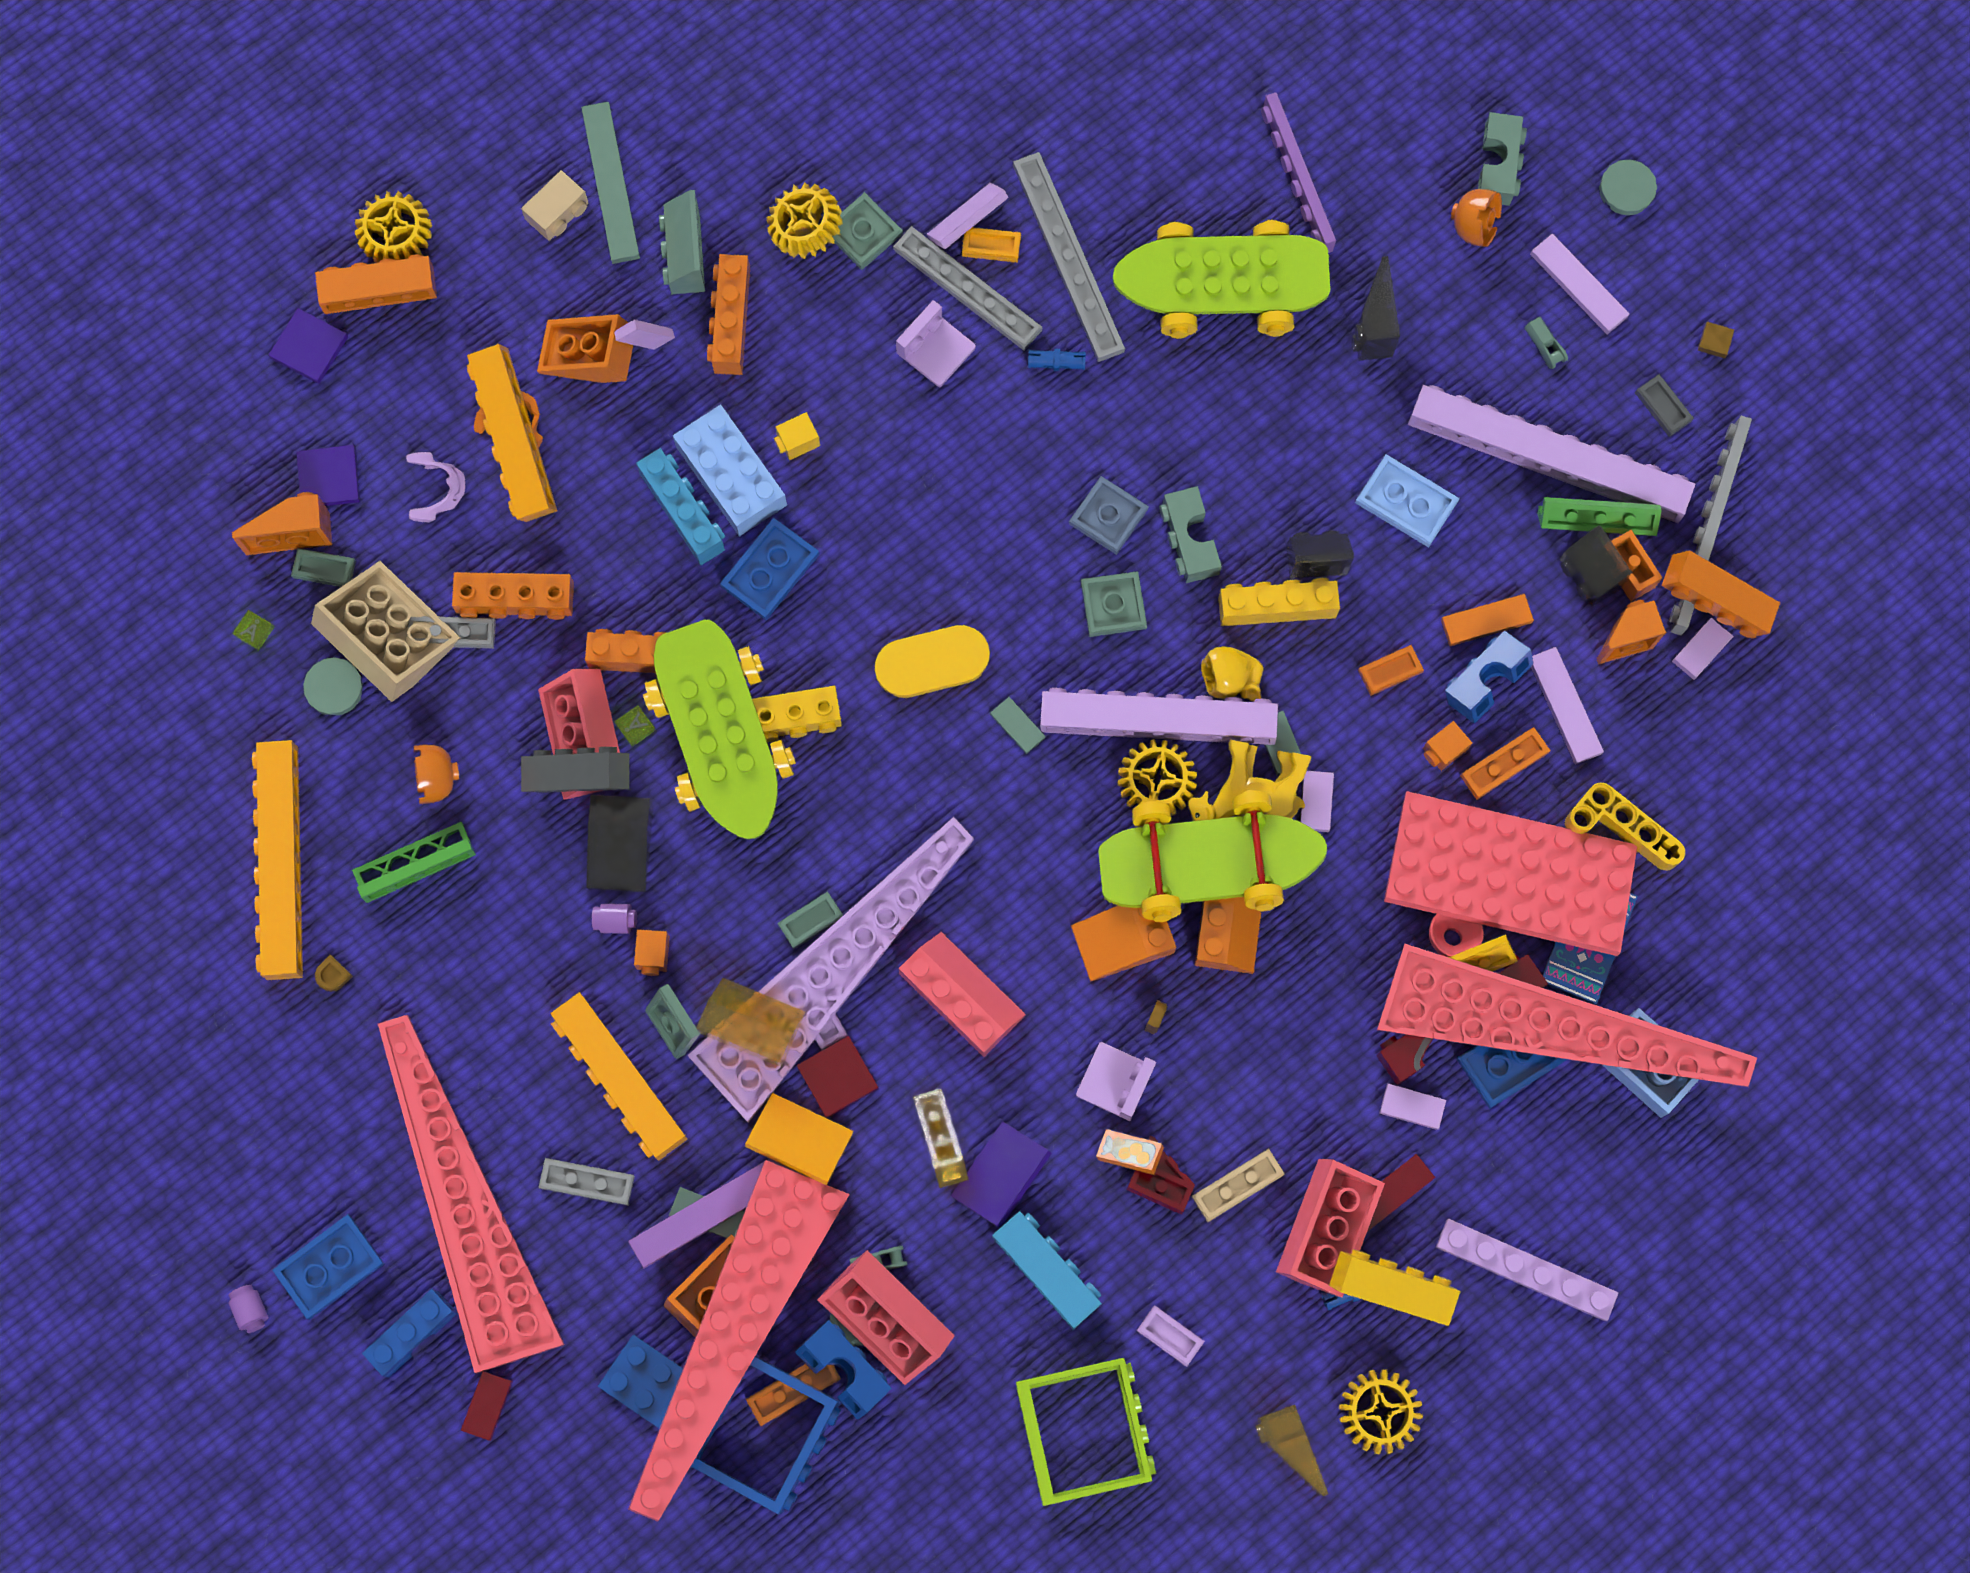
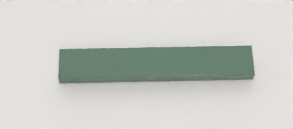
[581,102,640,264]

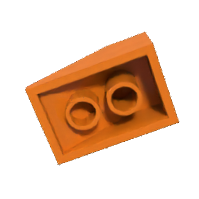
[537,314,633,383]
[232,492,332,555]
[1071,906,1177,982]
[664,1234,734,1337]

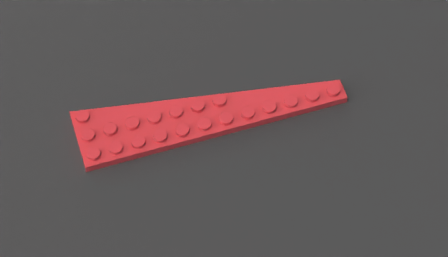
[1377,944,1757,1087]
[378,1015,565,1373]
[628,1160,850,1521]

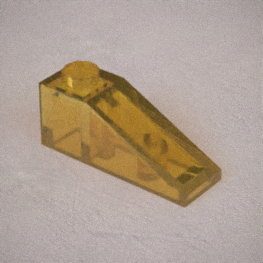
[913,1088,969,1188]
[1255,1405,1328,1496]

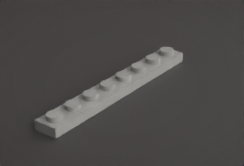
[1013,152,1125,362]
[1669,415,1752,636]

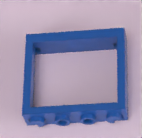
[691,1355,841,1514]

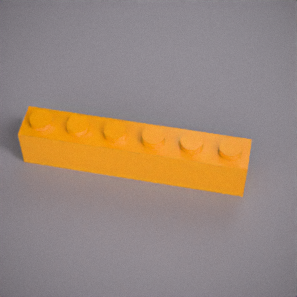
[467,344,557,522]
[550,992,688,1161]

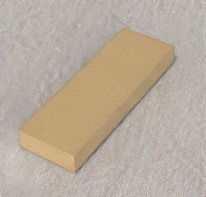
[1192,1149,1285,1223]

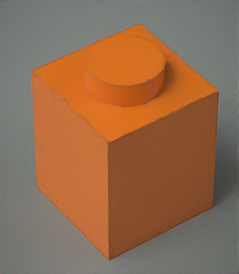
[1423,721,1472,771]
[634,930,670,976]

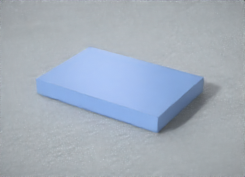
[1355,454,1460,548]

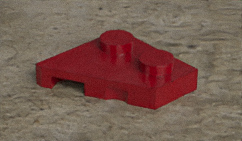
[1127,1135,1195,1215]

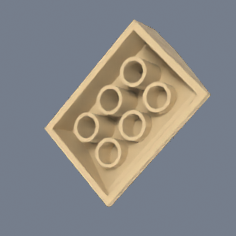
[311,561,460,702]

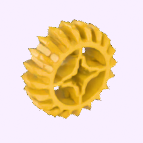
[766,182,843,259]
[355,191,432,263]
[1118,739,1197,816]
[1339,1369,1423,1454]

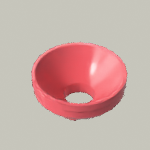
[1429,913,1484,957]

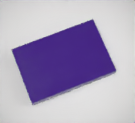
[951,1121,1052,1229]

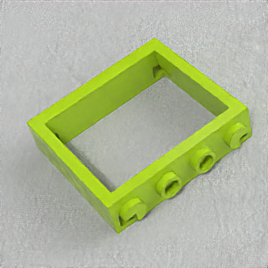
[1016,1358,1156,1506]

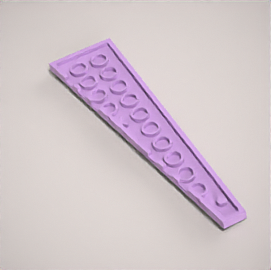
[688,817,974,1123]

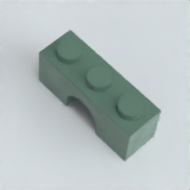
[1478,112,1527,206]
[1159,486,1222,583]

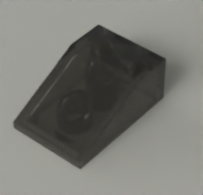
[1351,256,1400,361]
[586,795,654,892]

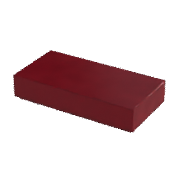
[461,1371,513,1441]

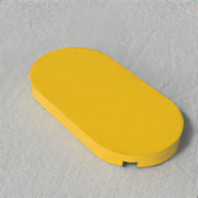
[875,625,990,698]

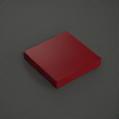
[797,1036,879,1118]

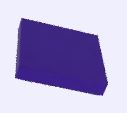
[268,308,348,384]
[296,445,360,506]

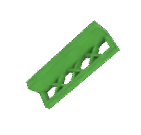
[1537,497,1662,536]
[352,822,476,903]

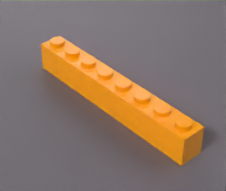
[252,740,303,980]

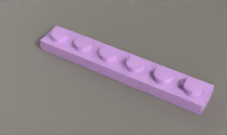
[1436,1219,1618,1321]

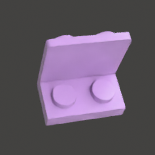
[896,300,976,387]
[1076,1042,1156,1121]

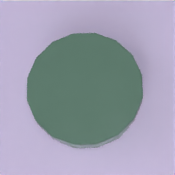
[1599,160,1657,215]
[303,657,363,716]

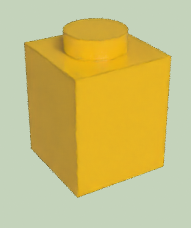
[773,412,820,460]

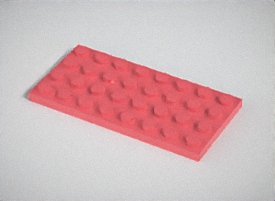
[1384,791,1637,956]

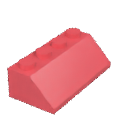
[538,669,620,799]
[899,932,1026,1057]
[1276,1159,1385,1297]
[818,1250,955,1385]

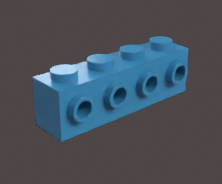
[636,448,725,566]
[992,1211,1102,1330]

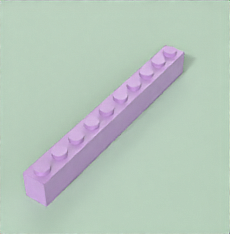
[1408,385,1695,523]

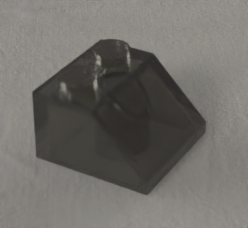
[1560,525,1632,607]
[1287,531,1354,579]

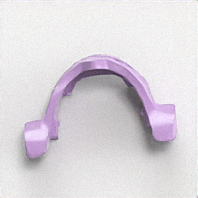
[406,452,465,523]

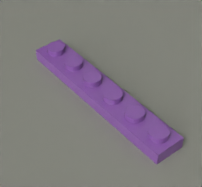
[1261,93,1336,253]

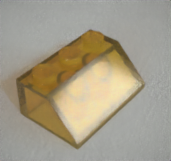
[696,978,806,1067]

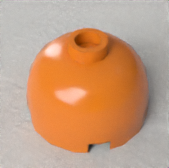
[1451,189,1502,247]
[413,744,459,804]

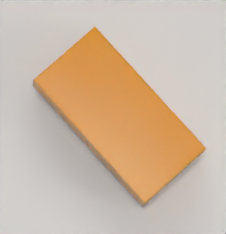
[962,227,1021,263]

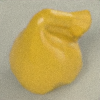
[1201,646,1263,701]

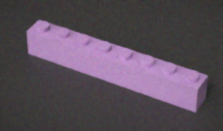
[1040,688,1278,745]

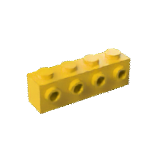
[1218,578,1340,626]
[752,686,842,742]
[1329,1249,1460,1326]

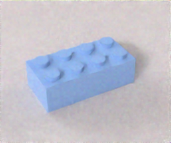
[673,404,787,537]

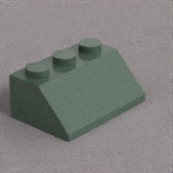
[659,190,705,295]

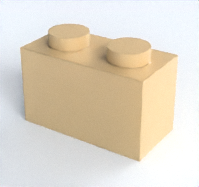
[521,170,588,241]

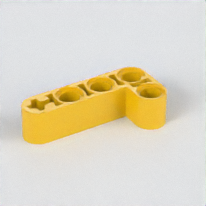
[1565,782,1685,871]

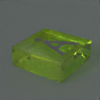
[232,610,274,651]
[614,705,656,747]

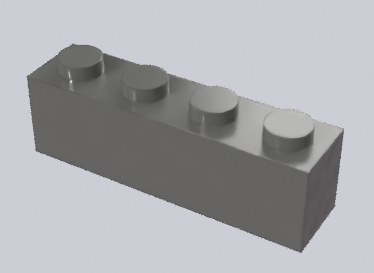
[521,747,629,793]

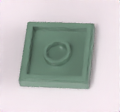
[833,192,903,270]
[1081,571,1147,637]
[645,984,700,1059]

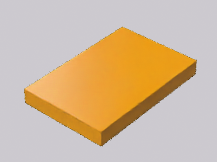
[745,1093,853,1186]

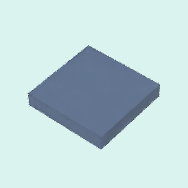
[1069,476,1149,555]

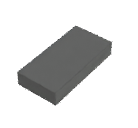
[1635,374,1694,437]

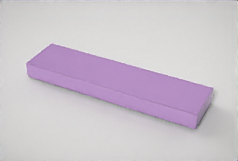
[1530,233,1629,335]
[1531,647,1604,765]

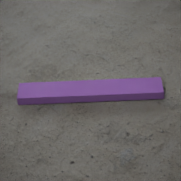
[628,1159,802,1269]

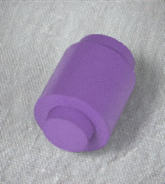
[592,904,637,934]
[229,1285,269,1333]

